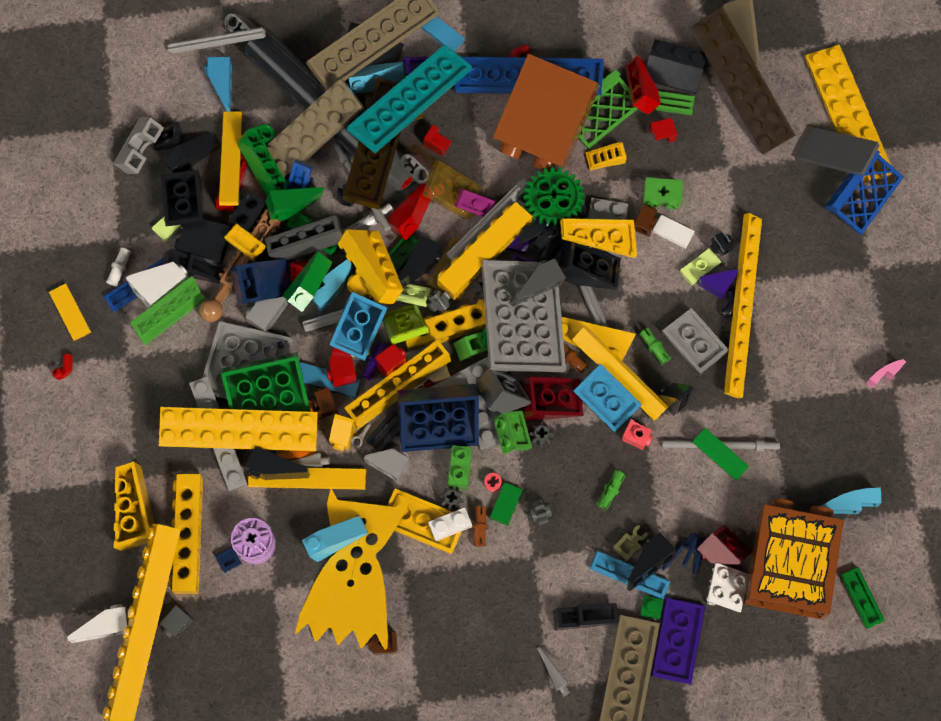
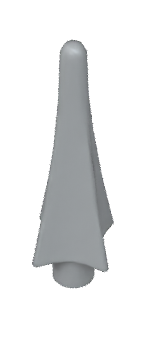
[291,453,330,468]
[537,647,570,697]

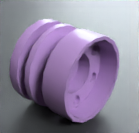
[231,518,276,564]

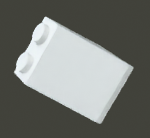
[126,262,189,308]

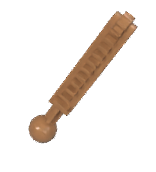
[199,209,284,323]

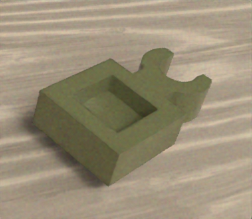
[613,525,648,562]

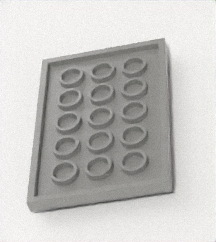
[482,260,566,372]

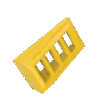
[585,142,626,170]

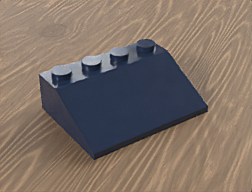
[397,384,479,452]

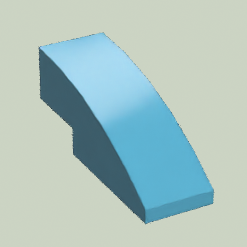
[312,259,354,312]
[821,487,881,514]

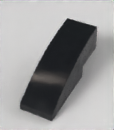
[162,248,226,284]
[553,603,619,631]

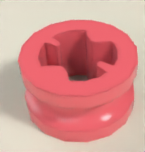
[484,473,502,492]

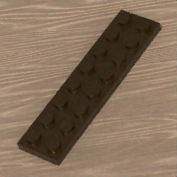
[690,7,796,155]
[342,77,401,210]

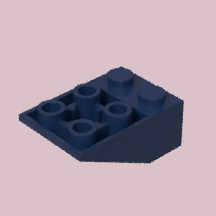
[230,259,290,305]

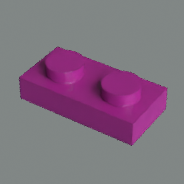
[454,189,495,217]

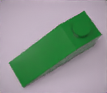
[266,187,324,221]
[282,250,332,312]

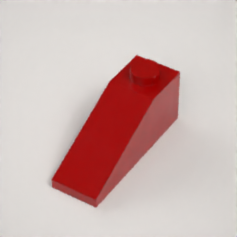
[625,55,661,114]
[386,183,433,241]
[327,348,356,387]

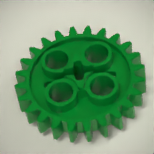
[523,167,585,227]

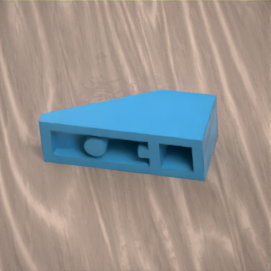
[204,57,232,112]

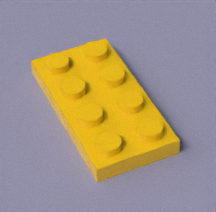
[387,489,462,555]

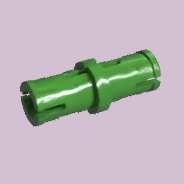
[639,328,672,365]
[597,470,626,510]

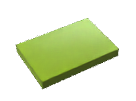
[382,304,429,344]

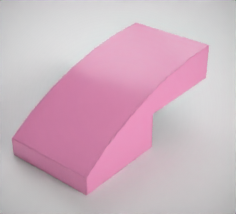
[866,359,906,388]

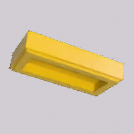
[224,223,266,261]

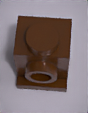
[634,205,658,237]
[313,387,337,419]
[368,631,398,655]

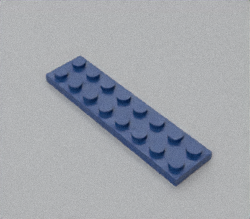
[455,57,604,95]

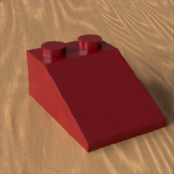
[520,377,584,420]

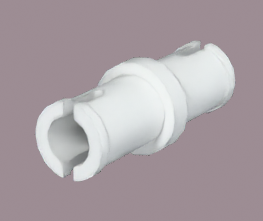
[106,248,132,287]

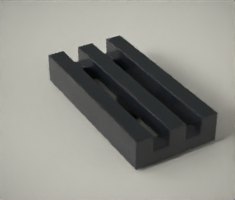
[366,412,400,452]

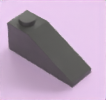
[511,258,566,306]

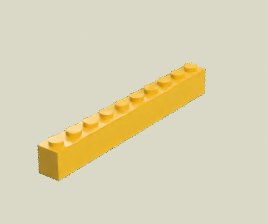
[102,524,181,721]

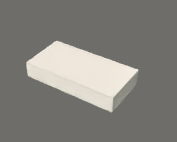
[652,215,695,249]

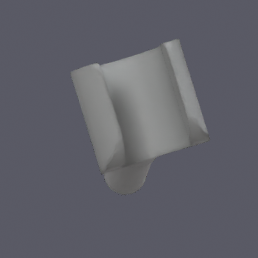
[351,423,371,448]

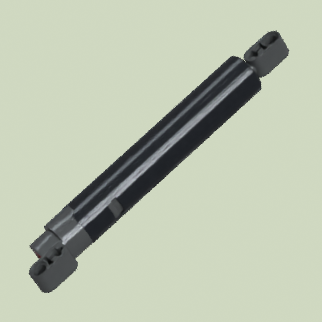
[224,13,436,191]

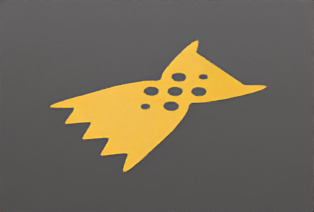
[295,489,410,650]

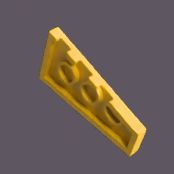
[560,219,637,258]
[561,316,636,361]

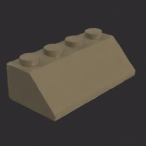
[722,0,760,67]

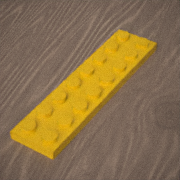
[805,45,893,186]
[159,407,318,451]

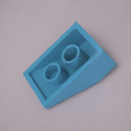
[329,292,387,361]

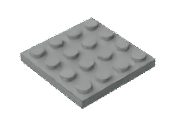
[202,321,293,401]

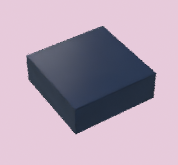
[215,547,242,574]

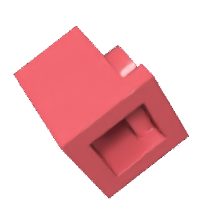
[622,419,653,450]

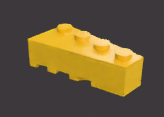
[338,229,403,304]
[114,462,155,551]

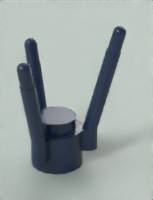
[662,533,704,575]

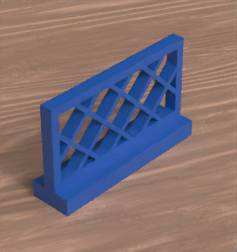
[824,150,904,235]

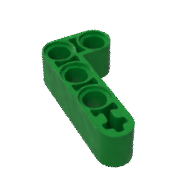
[237,124,288,196]

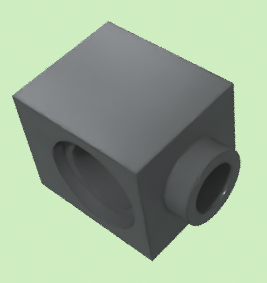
[160,606,193,639]

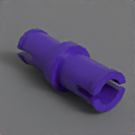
[361,341,388,381]

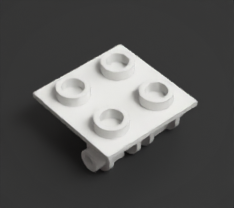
[706,564,749,612]

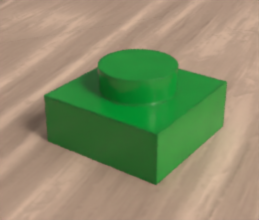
[640,596,664,620]

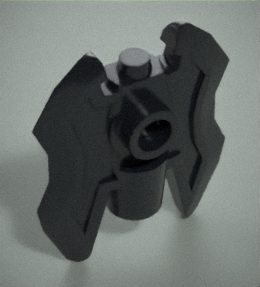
[519,217,567,262]

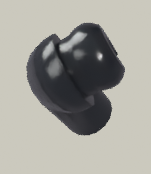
[721,291,735,318]

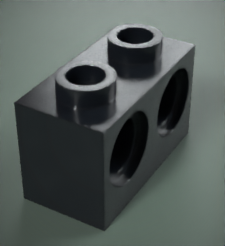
[228,191,268,232]

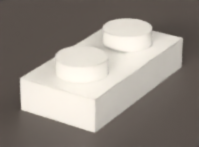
[428,508,472,541]

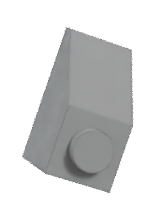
[245,297,288,332]
[364,449,410,482]

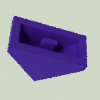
[698,269,738,299]

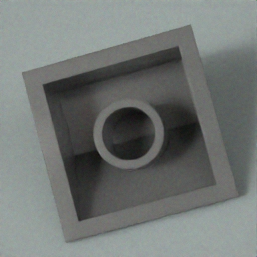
[475,367,531,414]

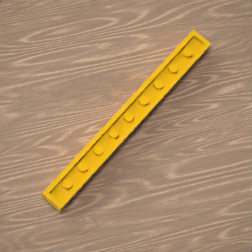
[724,213,762,398]

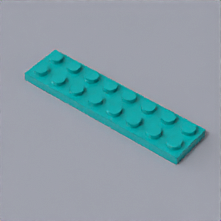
[347,44,472,153]

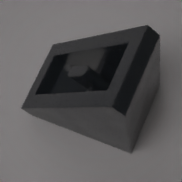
[154,122,183,150]

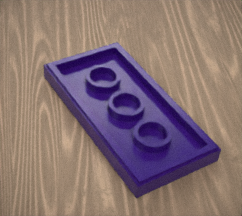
[651,597,705,685]

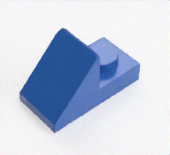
[287,159,314,189]

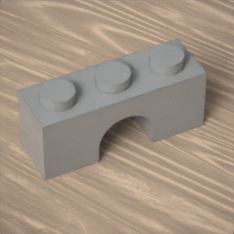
[113,117,164,174]

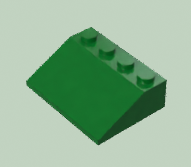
[221,352,311,412]

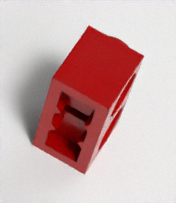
[375,344,408,378]

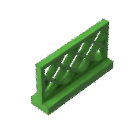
[578,69,638,149]
[130,276,206,345]

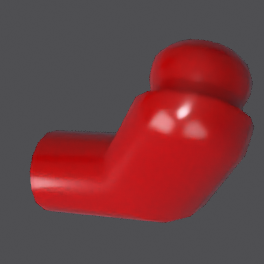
[508,44,530,58]
[52,354,73,380]

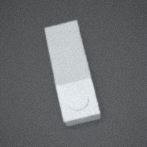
[67,604,129,643]

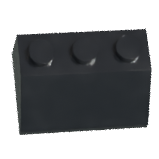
[646,39,707,94]

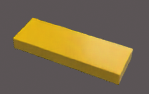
[49,284,91,341]

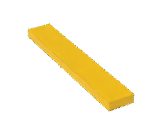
[219,112,242,206]
[572,325,668,421]
[248,468,366,490]

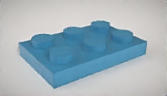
[574,364,642,432]

